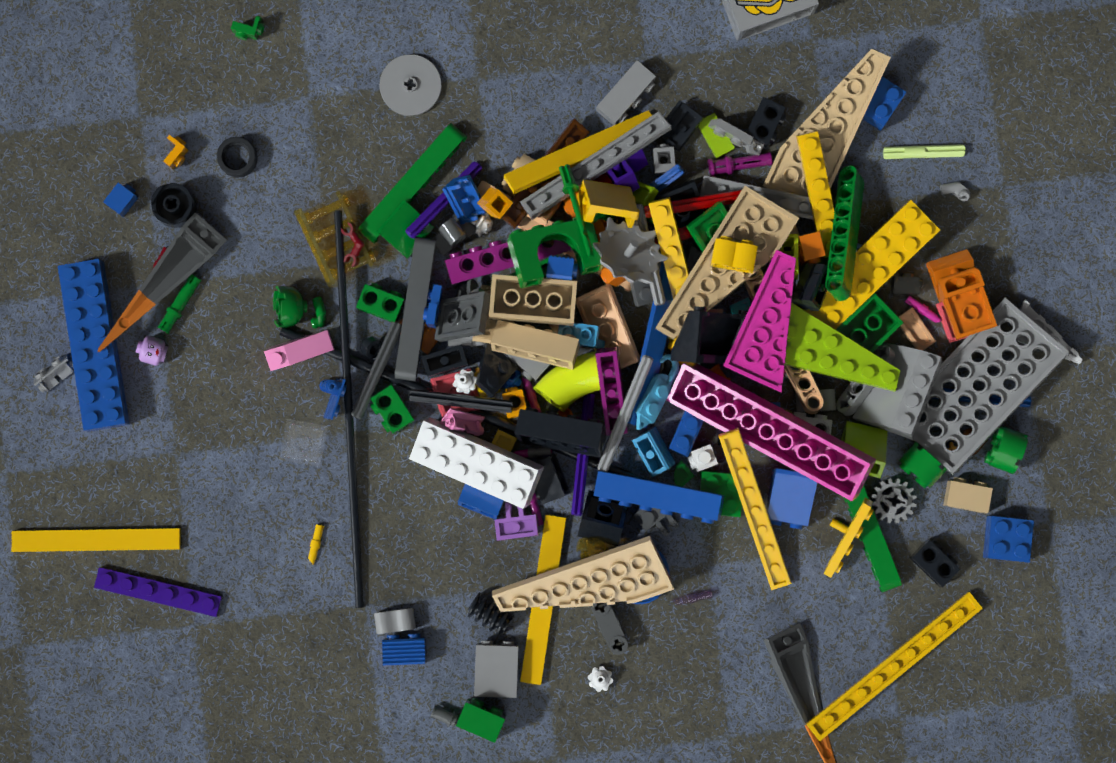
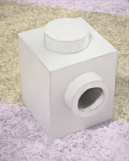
[688,444,718,472]

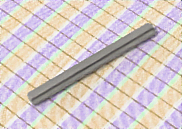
[597,355,653,472]

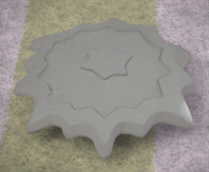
[593,217,668,284]

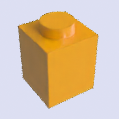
[477,187,513,219]

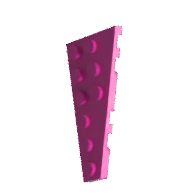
[723,250,796,393]

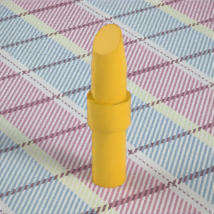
[308,524,324,565]

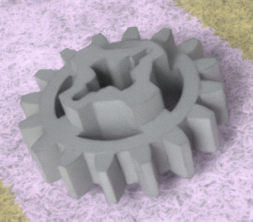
[870,478,917,523]

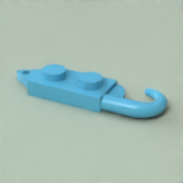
[635,354,679,430]

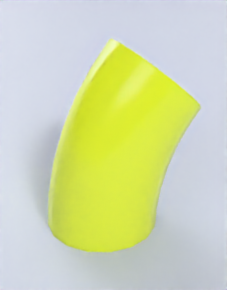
[534,351,600,412]

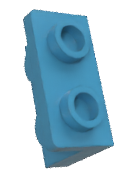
[558,323,605,349]

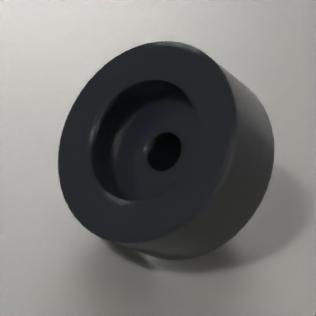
[361,336,383,359]

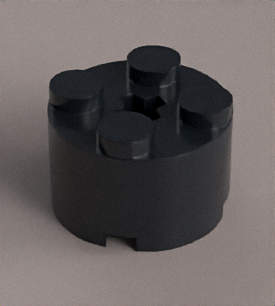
[151,183,197,228]

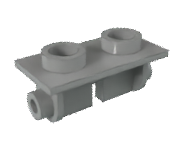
[34,354,74,393]

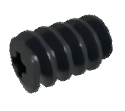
[468,592,514,636]

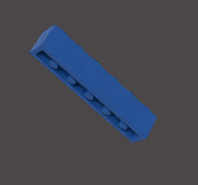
[593,471,725,524]

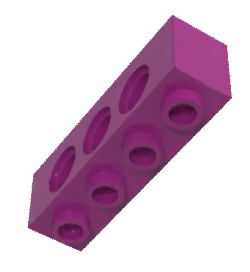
[595,346,629,436]

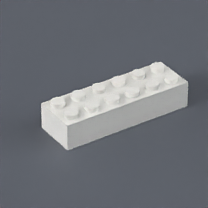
[409,417,544,509]

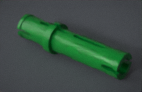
[157,275,201,334]

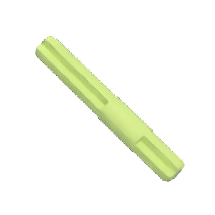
[883,144,966,159]

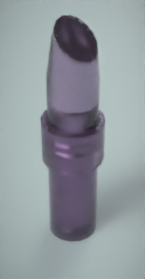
[672,590,713,605]

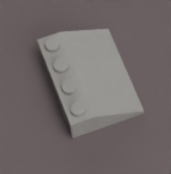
[853,342,942,440]

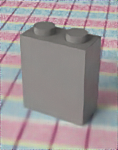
[474,640,519,698]

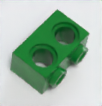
[356,283,405,322]
[370,385,415,434]

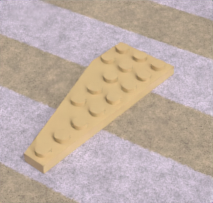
[763,49,891,197]
[656,186,799,340]
[492,536,674,612]

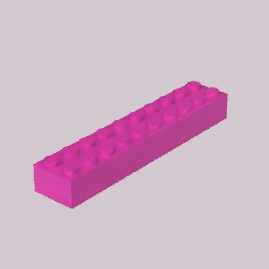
[666,362,876,501]

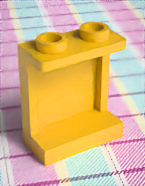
[577,179,639,228]

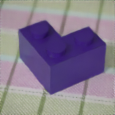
[606,149,648,192]

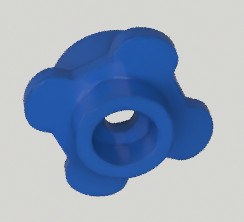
[502,370,522,389]

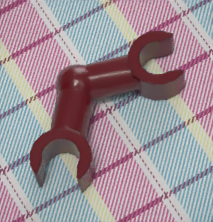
[341,222,365,267]

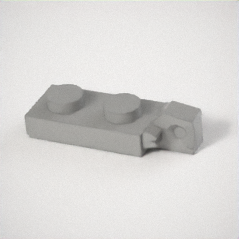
[708,118,764,156]

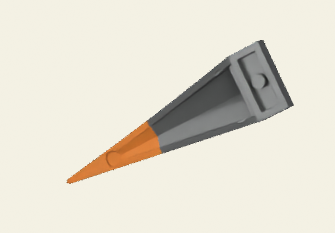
[98,213,227,352]
[763,623,836,763]

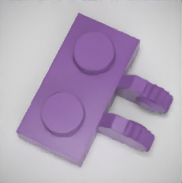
[494,502,539,541]

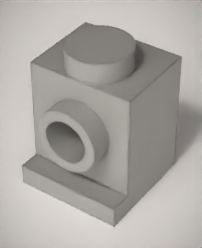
[652,144,675,176]

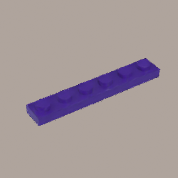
[94,567,222,617]

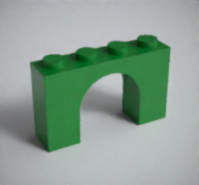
[507,217,604,288]

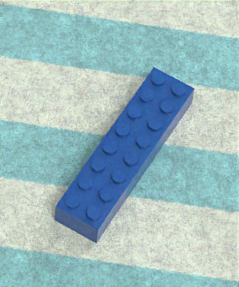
[58,259,130,432]

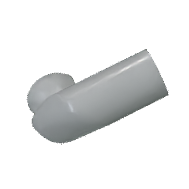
[940,182,970,201]

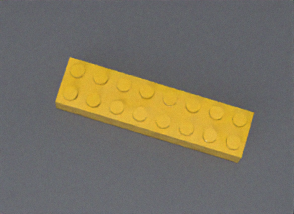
[804,200,940,330]

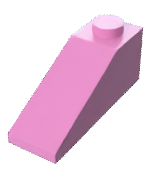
[264,330,334,371]

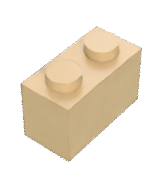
[943,477,993,513]

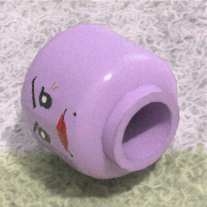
[136,336,168,366]

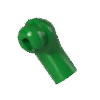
[311,297,326,329]

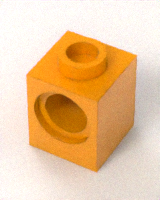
[502,387,527,419]

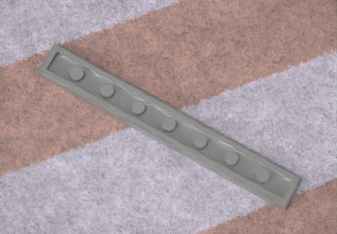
[520,111,671,220]

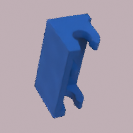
[442,175,487,224]
[458,484,504,520]

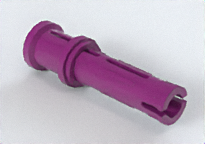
[708,152,772,177]

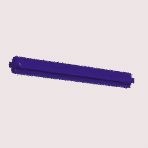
[571,393,595,516]

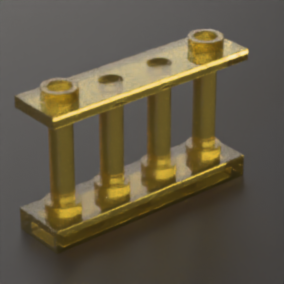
[294,191,377,289]

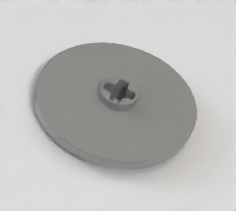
[379,55,441,116]

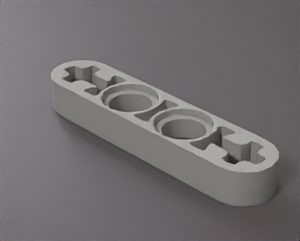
[836,344,895,416]

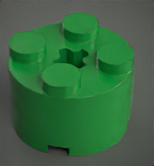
[984,426,1028,474]
[899,442,947,489]

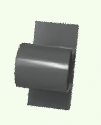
[432,218,476,256]

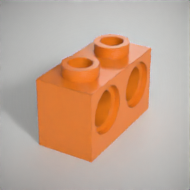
[798,231,826,266]

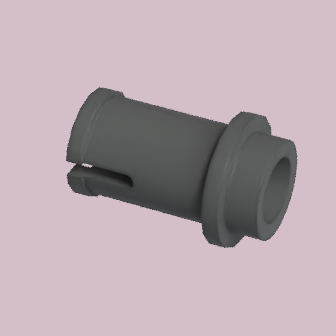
[430,705,459,727]

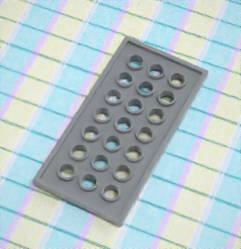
[913,298,1069,475]

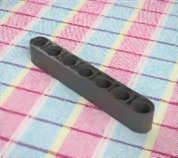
[395,237,437,381]

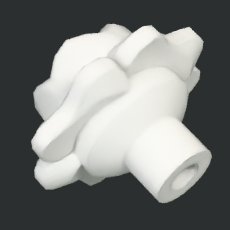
[471,213,493,237]
[453,369,477,394]
[588,666,613,692]

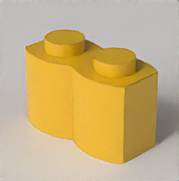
[710,236,758,274]

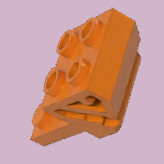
[926,249,997,340]

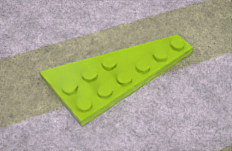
[785,303,900,392]

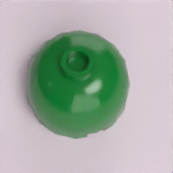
[273,286,307,327]

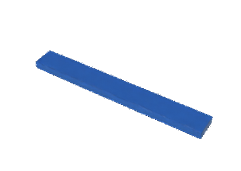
[628,261,673,428]

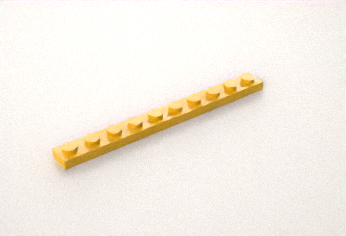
[806,592,983,741]

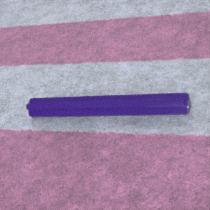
[405,161,482,239]

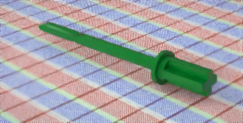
[559,164,594,257]

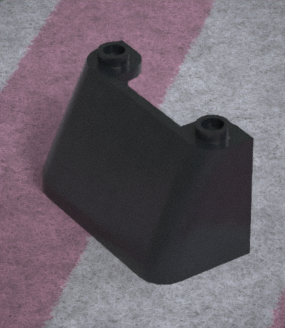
[670,306,748,364]

